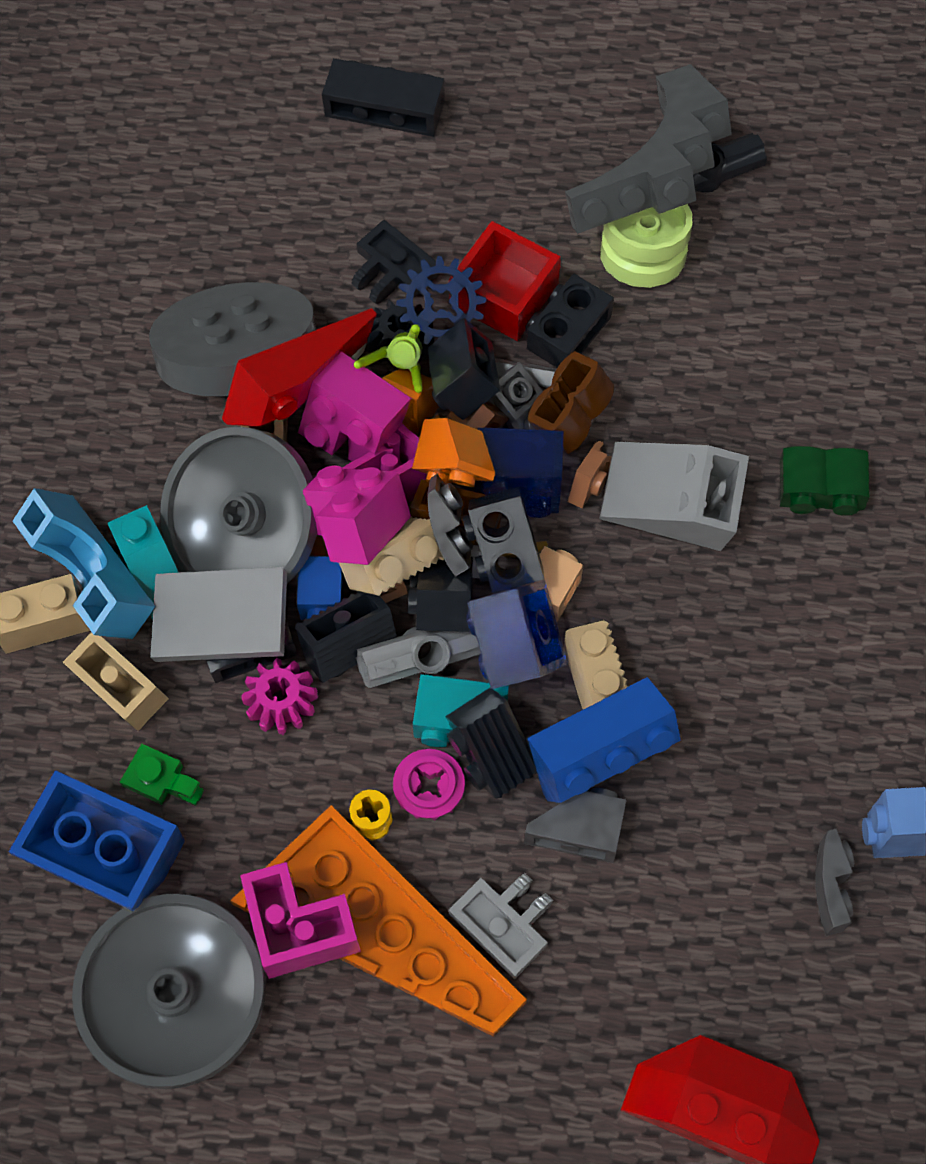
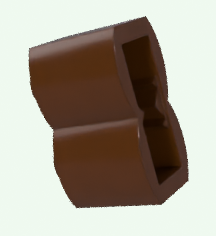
[528,351,614,454]

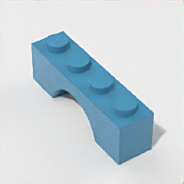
[13,488,156,639]

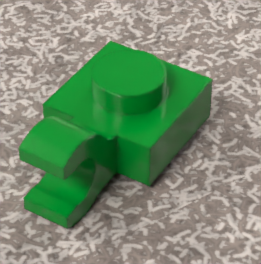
[120,743,204,806]

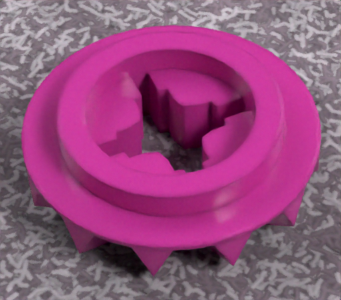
[393,749,465,820]

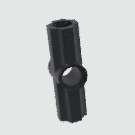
[693,133,767,193]

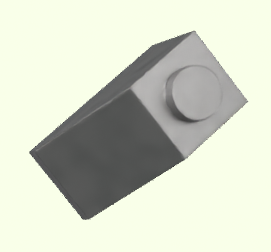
[524,788,626,863]

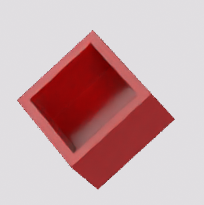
[449,221,561,341]

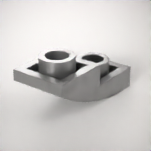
[492,362,547,456]
[428,474,473,577]
[815,829,854,936]

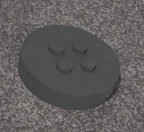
[149,282,317,396]

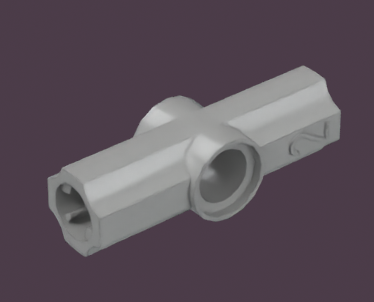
[356,613,493,688]

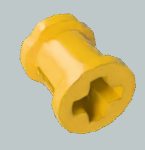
[349,789,392,841]

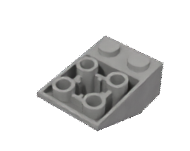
[599,442,749,551]

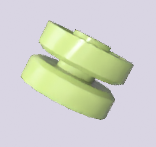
[600,204,692,288]

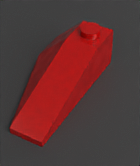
[222,308,377,426]

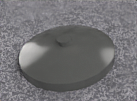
[160,427,317,583]
[72,894,266,1089]

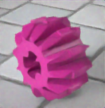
[242,657,318,735]

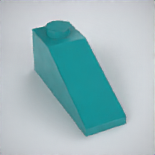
[107,505,179,620]

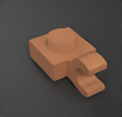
[567,441,612,509]

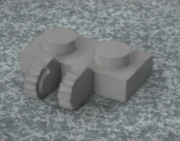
[448,873,554,979]

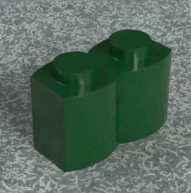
[780,446,869,516]

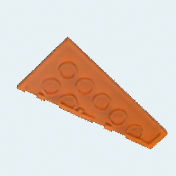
[230,805,527,1037]

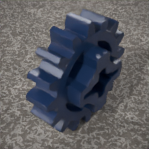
[396,256,486,345]

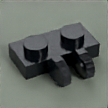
[351,220,440,304]

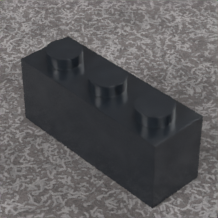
[322,58,445,137]

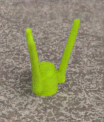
[354,324,423,393]

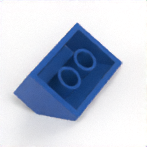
[527,677,681,803]
[9,770,185,912]

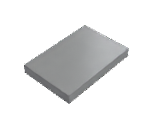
[150,567,287,662]

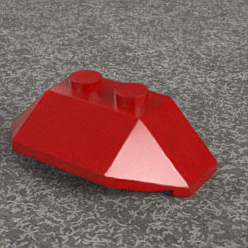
[620,1035,820,1164]

